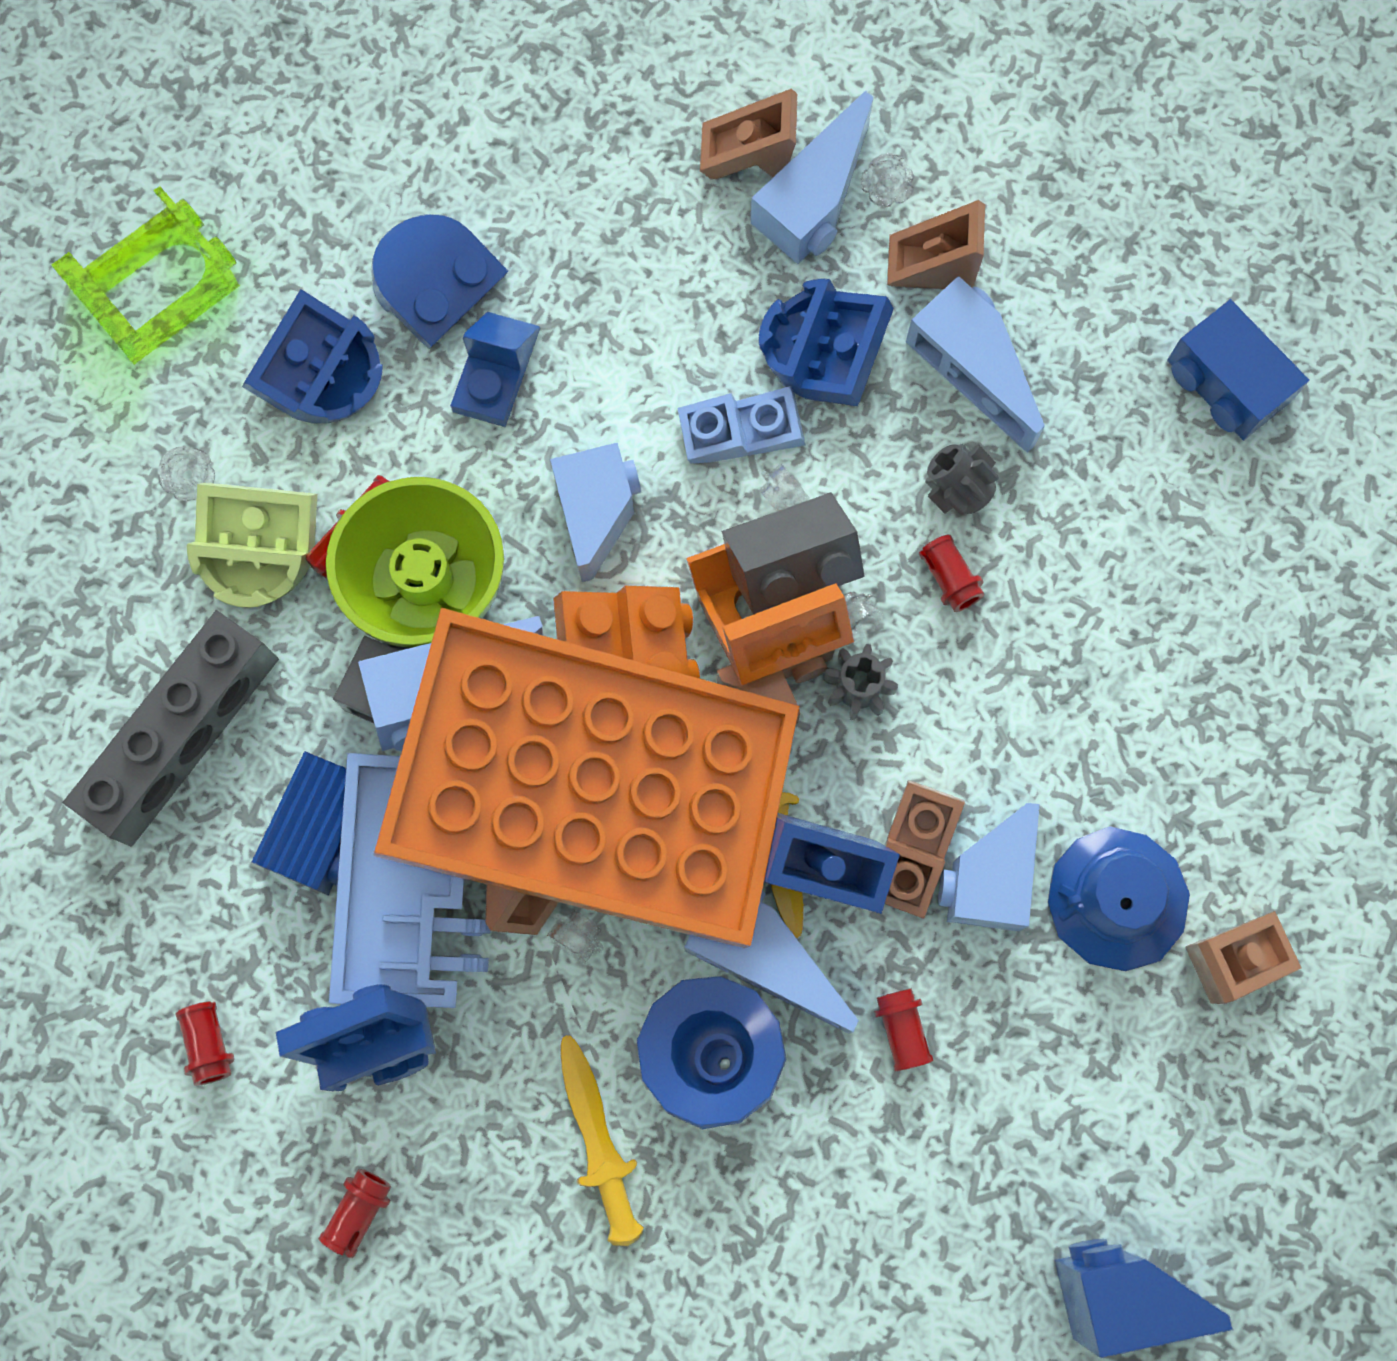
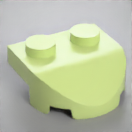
[187,483,318,607]

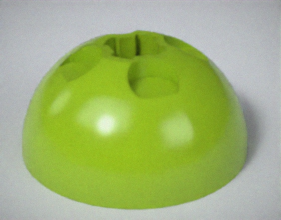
[326,477,504,648]

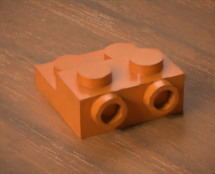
[553,586,700,679]

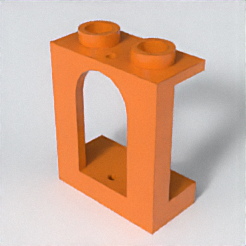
[686,544,854,685]

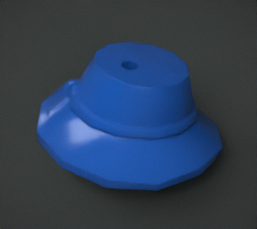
[1047,826,1190,971]
[637,976,787,1130]

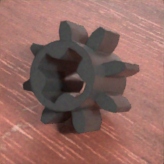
[925,444,999,515]
[823,644,898,720]

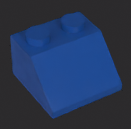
[1054,1239,1233,1358]

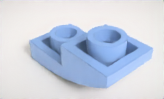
[678,386,805,464]

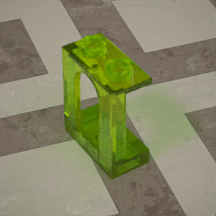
[51,186,240,365]

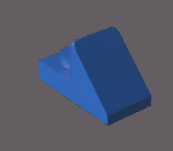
[450,312,540,427]

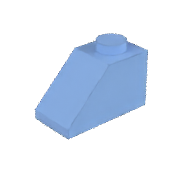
[550,442,641,582]
[938,803,1040,931]

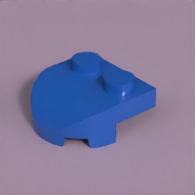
[371,214,509,349]
[759,279,894,406]
[242,289,383,424]
[276,984,436,1091]

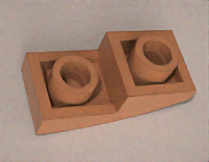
[885,780,965,919]

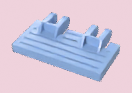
[329,753,490,1008]

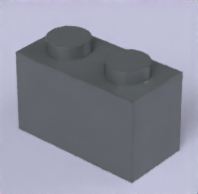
[722,492,865,615]

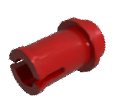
[919,534,985,612]
[874,988,934,1071]
[175,1001,235,1086]
[319,1169,391,1258]

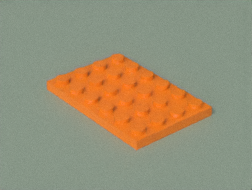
[373,608,799,948]

